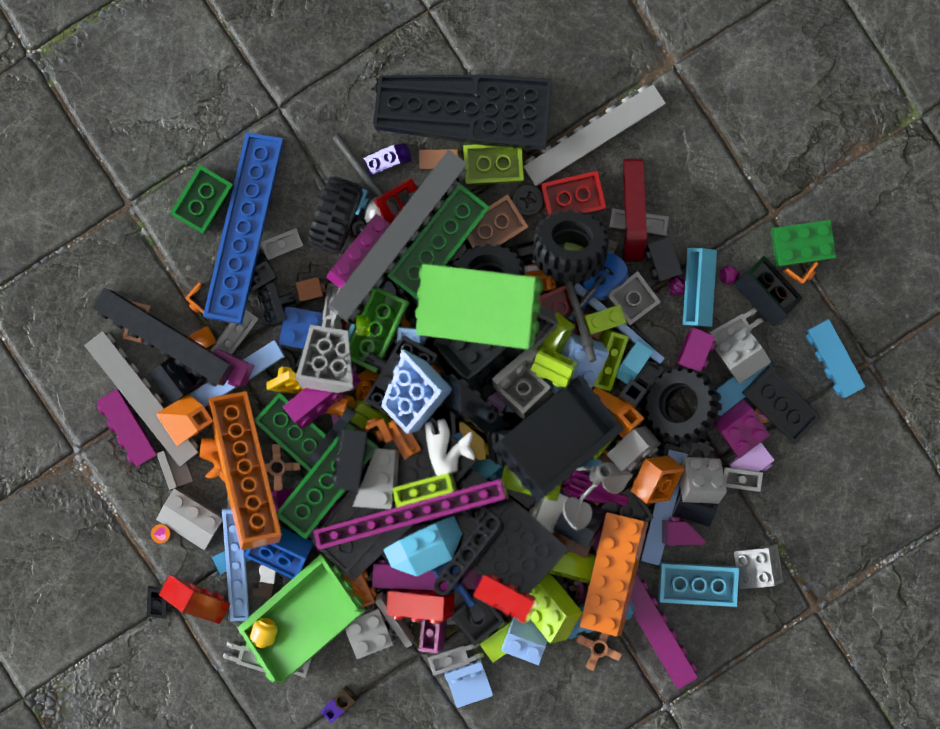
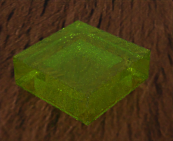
[356,315,369,337]

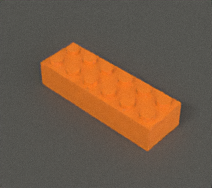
[580,512,648,636]

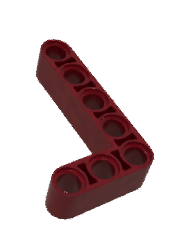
[623,159,647,262]

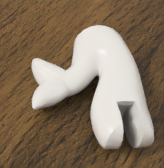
[425,419,475,476]

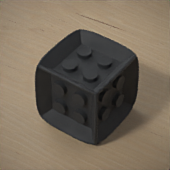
[434,337,520,400]

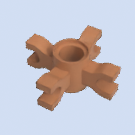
[264,444,301,491]
[576,632,622,671]

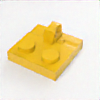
[267,366,305,395]

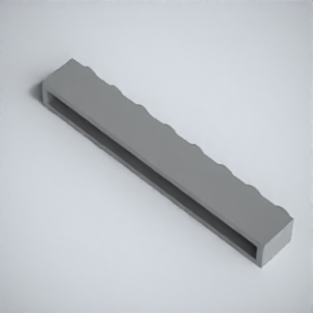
[523,84,666,187]
[84,331,199,467]

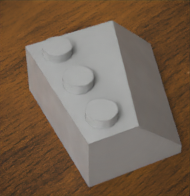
[296,325,353,393]

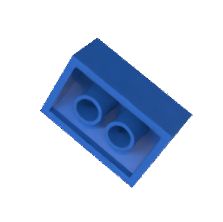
[244,526,314,579]

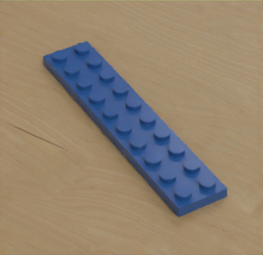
[203,132,284,325]

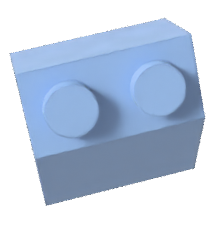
[501,617,547,665]

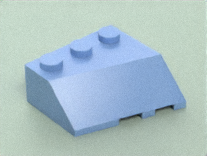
[381,350,453,434]

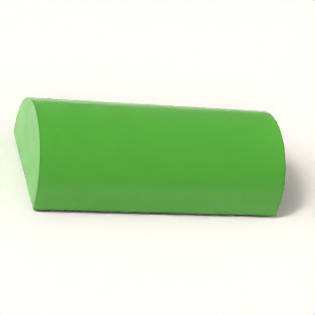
[349,288,410,373]

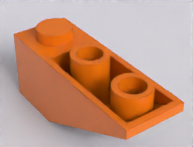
[592,387,644,438]

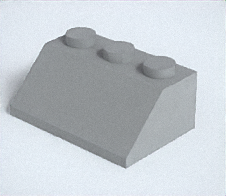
[156,487,223,550]

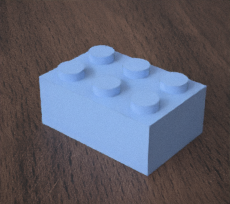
[546,333,609,394]

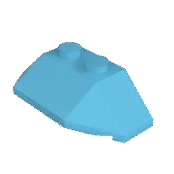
[383,516,462,576]

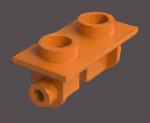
[386,420,421,460]

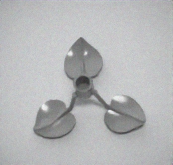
[563,463,633,530]

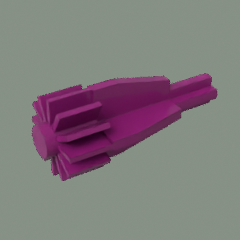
[562,470,629,506]

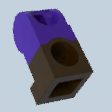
[320,685,358,723]

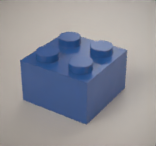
[279,306,323,349]

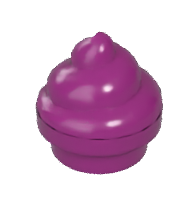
[719,265,740,285]
[669,276,685,295]

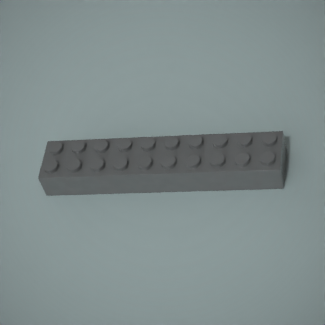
[329,149,467,322]

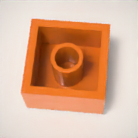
[630,456,685,504]

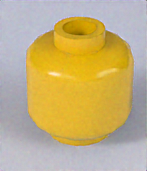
[250,618,278,648]

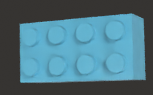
[658,562,739,607]

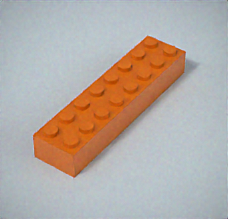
[207,391,281,550]

